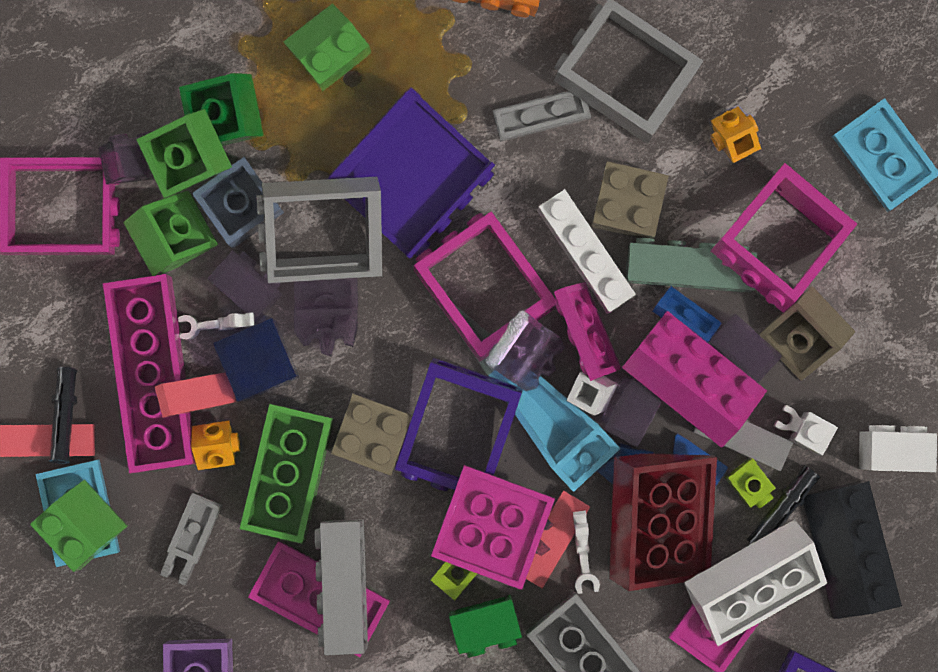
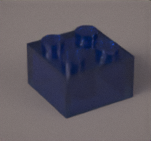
[213,318,300,402]

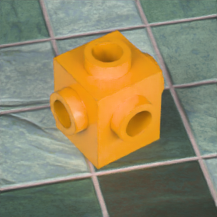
[710,107,761,163]
[191,421,240,470]

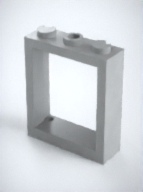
[554,0,703,144]
[256,177,382,283]

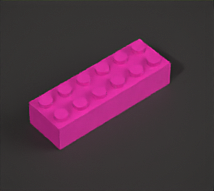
[103,274,196,473]

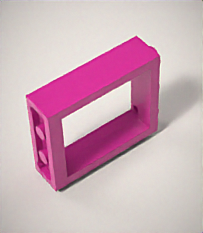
[0,157,120,255]
[711,163,857,313]
[414,211,556,362]

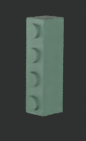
[626,238,757,293]

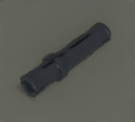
[49,367,77,464]
[746,465,821,543]

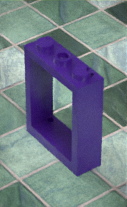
[395,357,523,491]

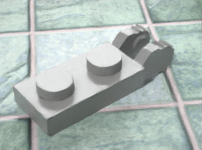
[160,493,223,586]

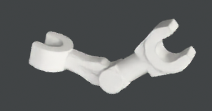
[178,313,254,340]
[573,510,600,594]

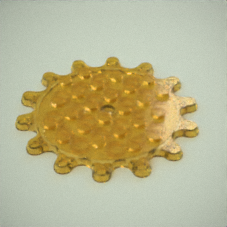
[238,0,472,182]

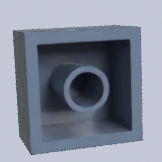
[192,157,284,248]

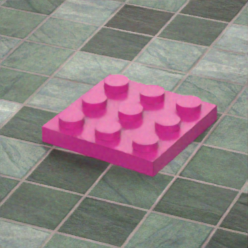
[431,465,555,590]

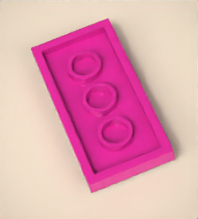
[248,540,391,657]

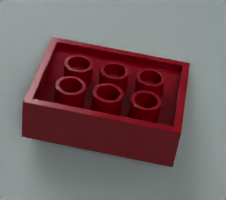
[609,454,717,591]

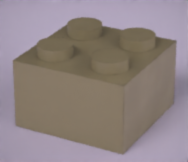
[591,161,669,239]
[331,394,413,476]

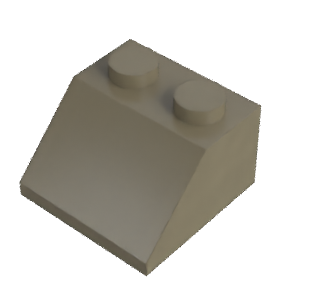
[758,286,856,381]

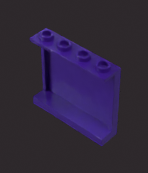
[325,87,495,259]

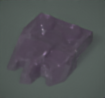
[294,278,359,357]
[484,310,565,391]

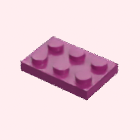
[554,282,621,381]
[668,603,759,672]

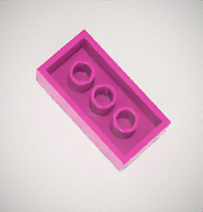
[622,311,767,448]

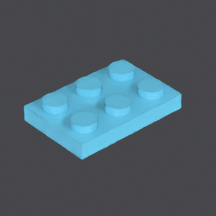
[832,98,938,212]
[35,460,120,567]

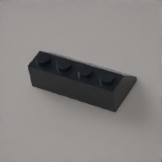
[803,480,902,619]

